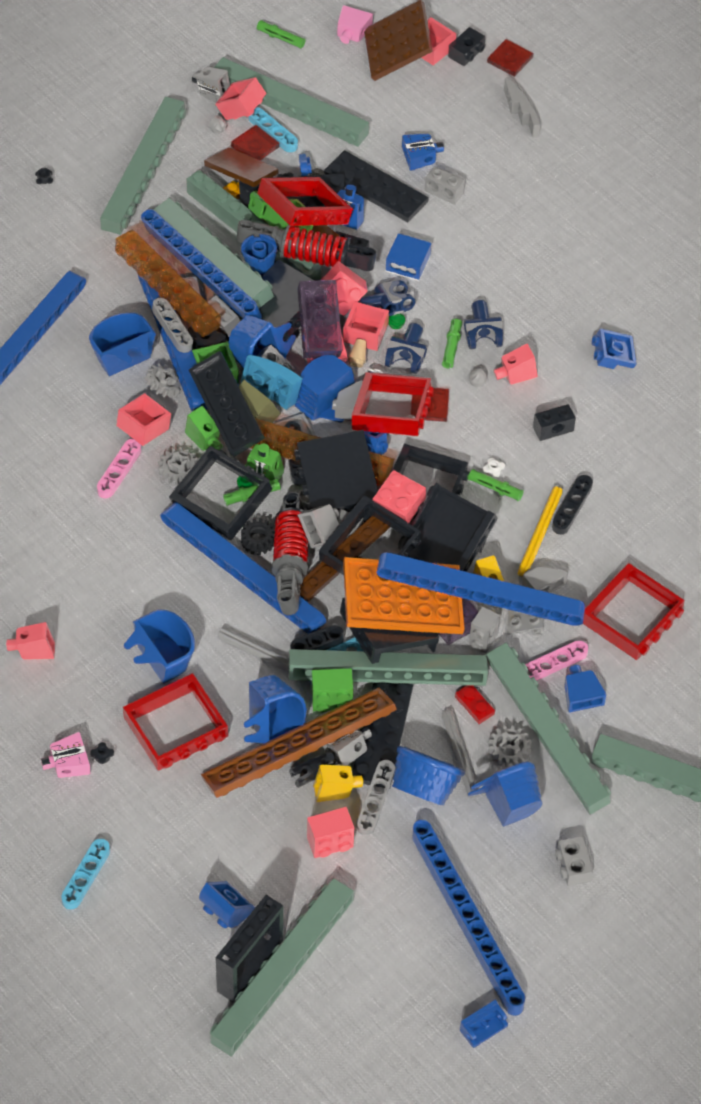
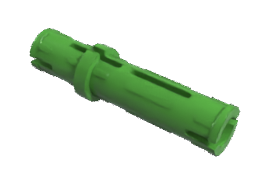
[256,20,306,49]
[442,319,462,369]
[468,469,524,502]
[223,478,281,506]

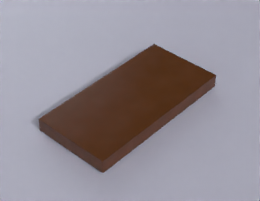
[204,147,279,187]

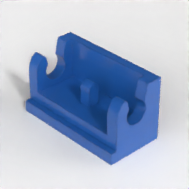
[460,1000,508,1048]

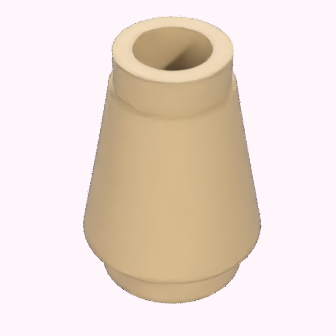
[348,339,367,368]

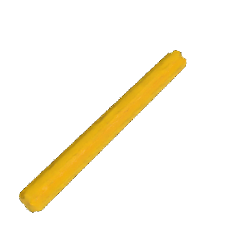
[517,486,563,577]

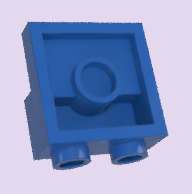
[591,329,637,369]

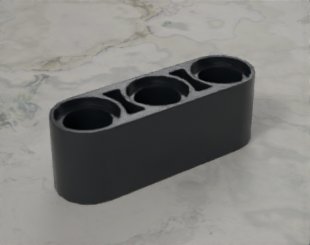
[290,625,344,650]

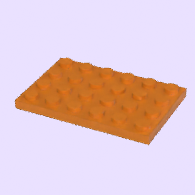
[343,557,464,634]

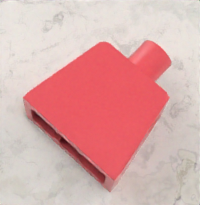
[493,343,538,384]
[6,622,55,659]

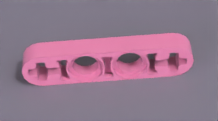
[97,439,141,498]
[525,640,588,681]

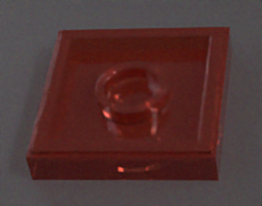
[487,39,534,77]
[231,125,279,160]
[411,388,449,422]

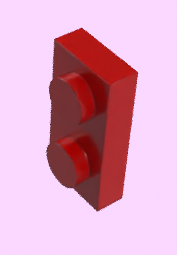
[455,685,495,724]

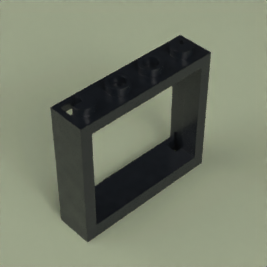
[392,443,470,520]
[169,446,272,541]
[319,495,422,575]
[215,895,283,1003]

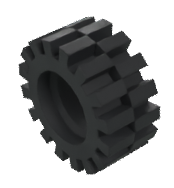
[241,518,275,555]

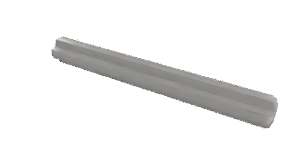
[218,628,289,672]
[442,710,478,798]

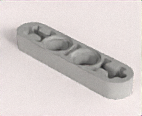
[152,298,193,353]
[357,760,395,835]

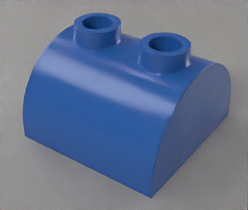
[199,881,255,928]

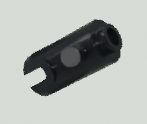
[289,753,336,788]

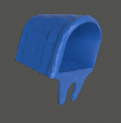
[89,313,156,377]
[229,314,296,368]
[295,355,355,423]
[124,609,195,684]
[243,675,307,744]
[392,746,465,805]
[468,762,543,827]

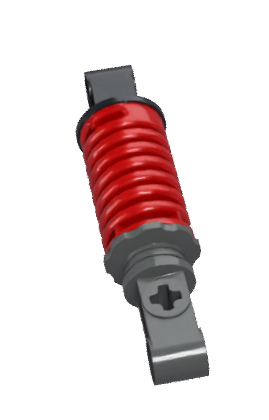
[237,220,376,271]
[271,492,309,615]

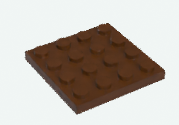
[364,0,433,81]

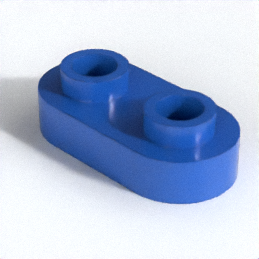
[299,153,312,176]

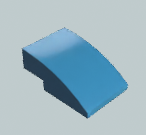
[241,355,303,410]

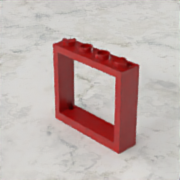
[257,177,353,226]
[352,372,434,436]
[583,563,685,660]
[123,673,228,771]

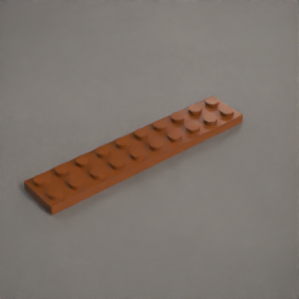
[201,688,397,798]

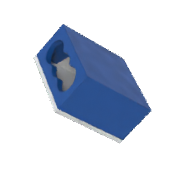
[386,233,432,281]

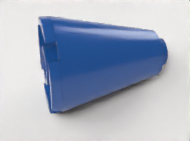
[241,234,277,277]

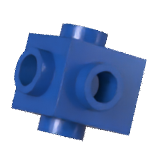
[364,431,388,459]

